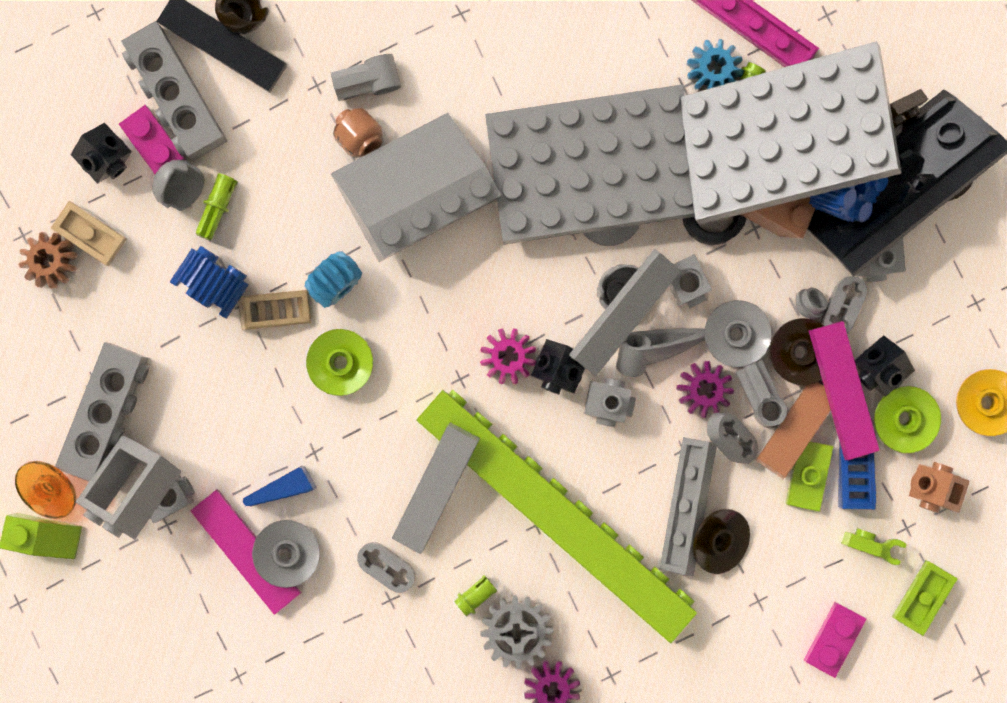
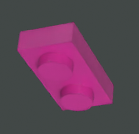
[119,105,186,174]
[804,602,867,678]

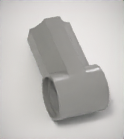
[330,54,401,102]
[735,360,787,427]

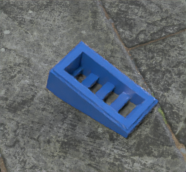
[838,442,876,510]
[242,466,317,507]

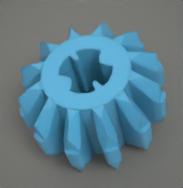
[686,39,743,91]
[304,251,362,308]

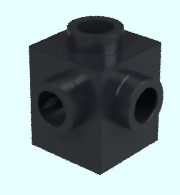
[70,122,132,184]
[854,335,915,397]
[531,339,585,395]

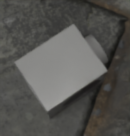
[669,254,712,309]
[150,475,195,524]

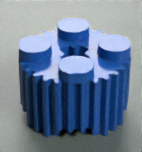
[809,177,888,222]
[169,246,249,319]

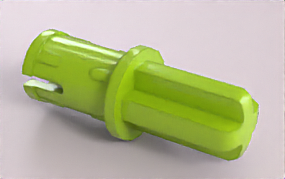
[196,173,238,240]

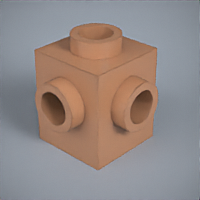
[908,462,970,513]

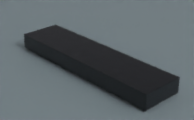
[156,0,288,93]

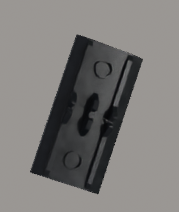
[807,89,1007,277]

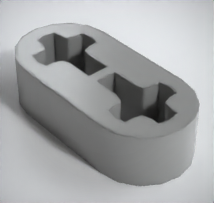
[821,276,867,334]
[706,413,758,464]
[357,542,415,593]

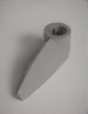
[616,328,705,377]

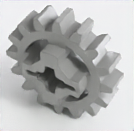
[480,594,553,669]

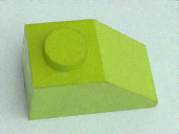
[0,513,82,559]

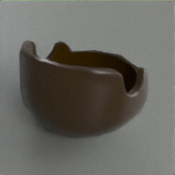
[215,0,269,35]

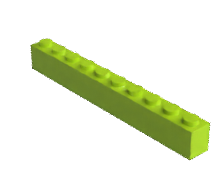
[416,389,697,644]

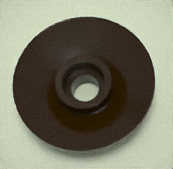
[770,318,824,385]
[693,509,750,574]

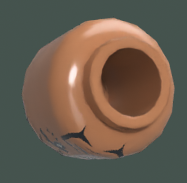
[333,108,383,158]

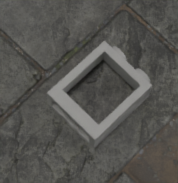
[76,435,182,540]

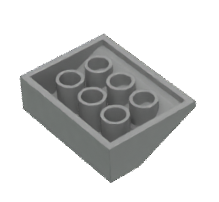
[331,113,501,263]

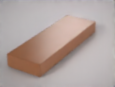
[756,382,831,480]

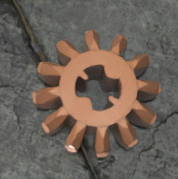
[18,232,77,289]

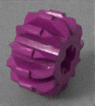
[676,361,734,418]
[524,660,580,703]

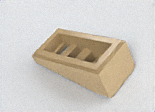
[238,290,312,330]

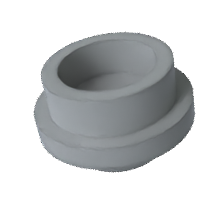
[796,287,828,320]

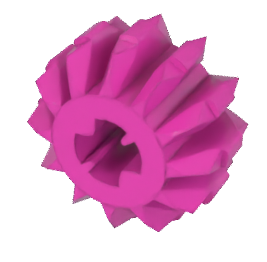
[480,328,536,384]

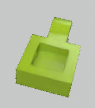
[841,528,907,565]

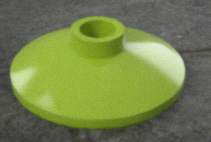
[306,329,373,396]
[874,386,941,453]

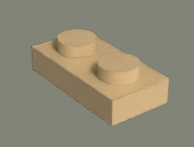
[51,201,127,266]

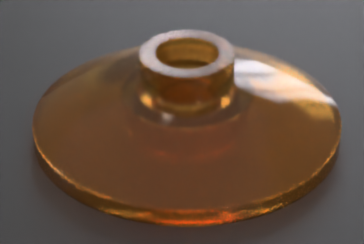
[15,461,77,519]

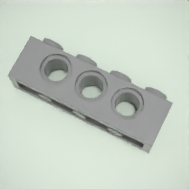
[121,21,228,161]
[54,342,150,482]

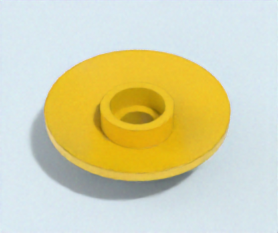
[956,369,1007,436]

